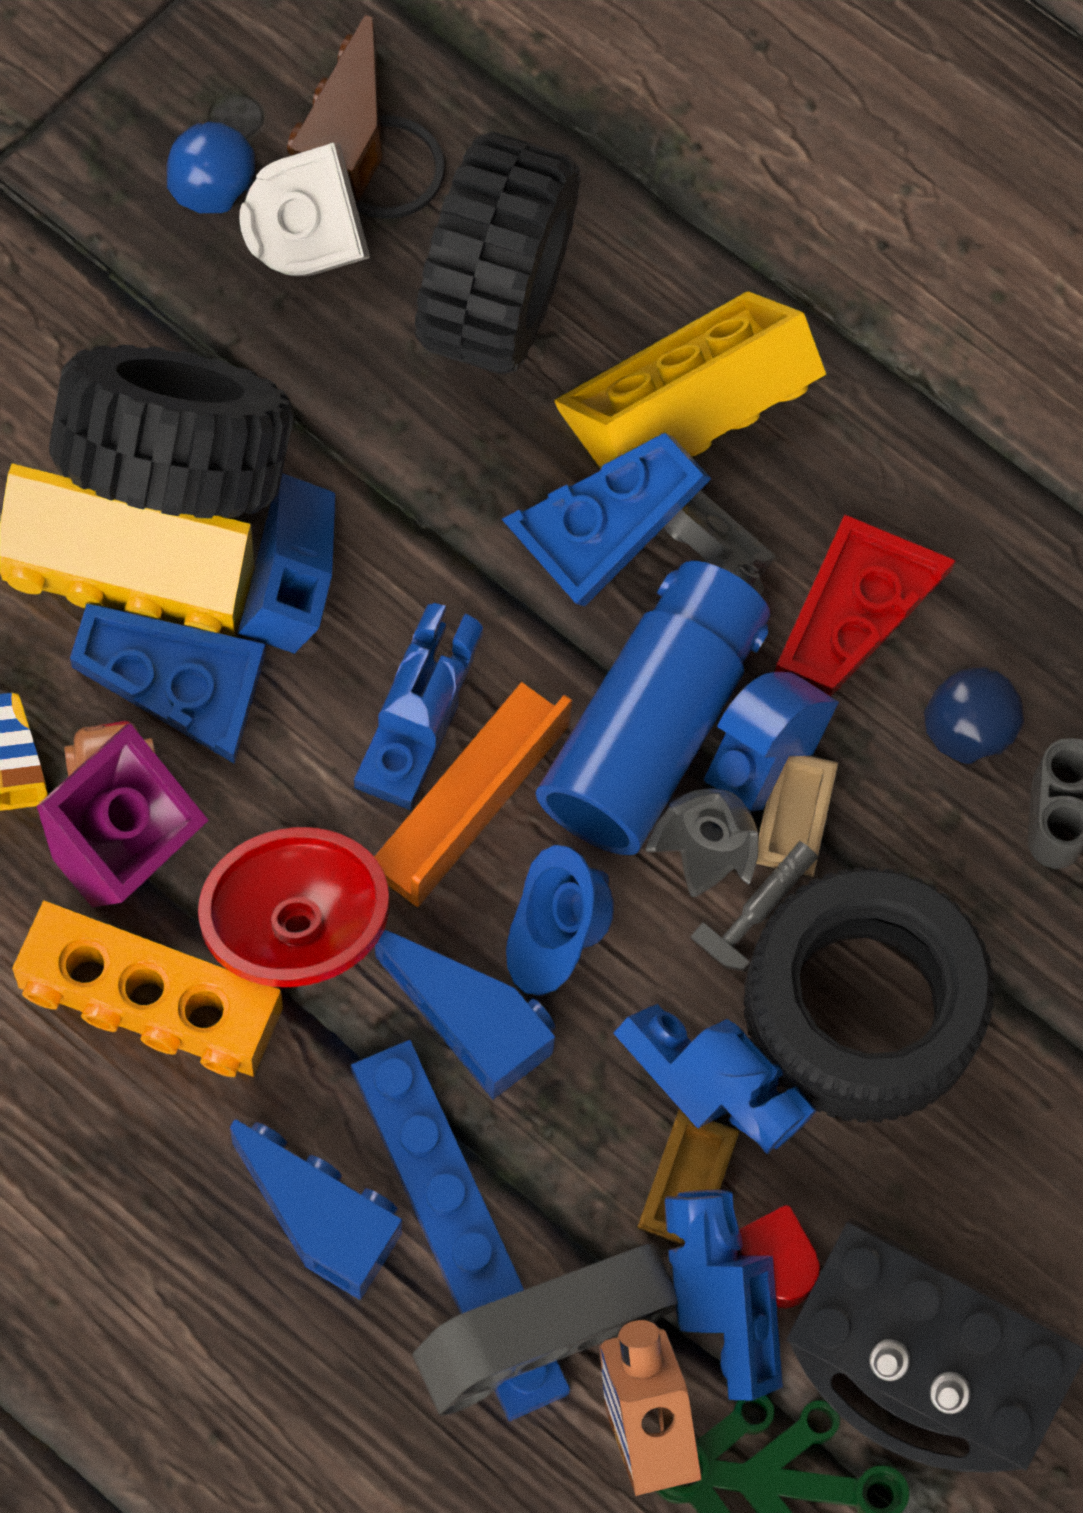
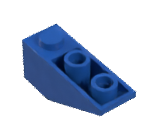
[238,473,335,654]
[230,1119,402,1300]

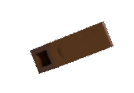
[287,15,382,203]

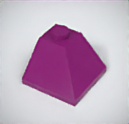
[37,723,209,908]

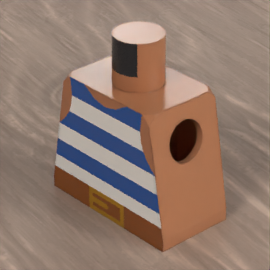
[599,1320,701,1496]

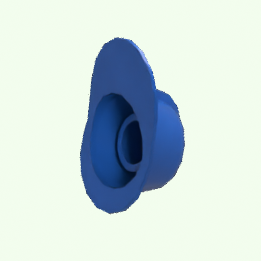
[506,845,614,996]

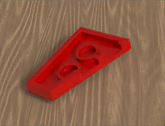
[775,515,956,697]

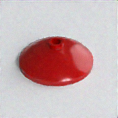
[198,827,390,987]

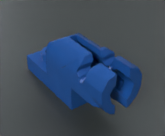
[354,603,483,811]
[613,1003,817,1154]
[665,1190,783,1401]

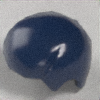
[924,667,1024,764]

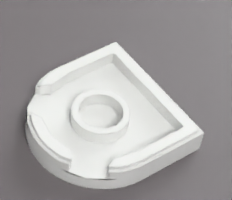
[240,143,370,276]

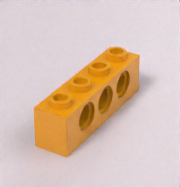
[12,900,283,1077]

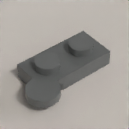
[664,490,776,595]

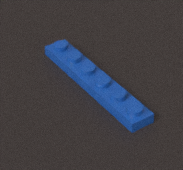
[351,1040,570,1422]

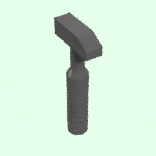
[690,841,818,972]

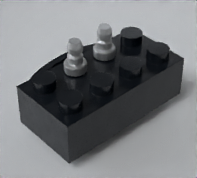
[786,1218,1083,1473]

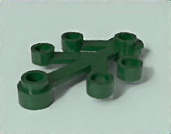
[655,1395,909,1513]

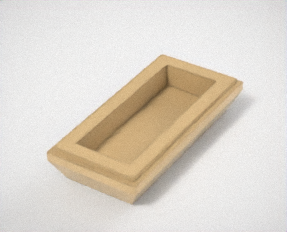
[756,756,838,877]

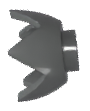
[645,788,758,897]

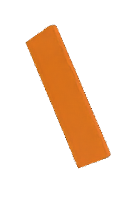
[374,682,573,908]

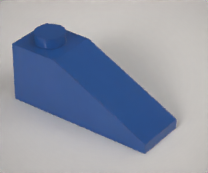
[375,930,556,1100]

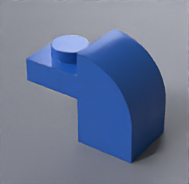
[704,672,839,811]

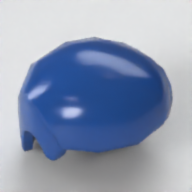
[166,121,255,213]

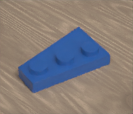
[502,433,711,607]
[70,604,266,764]

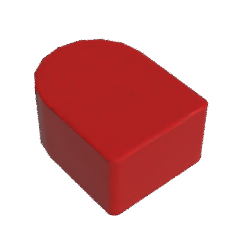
[737,1205,820,1309]

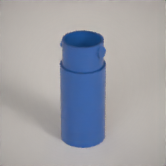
[536,561,770,855]

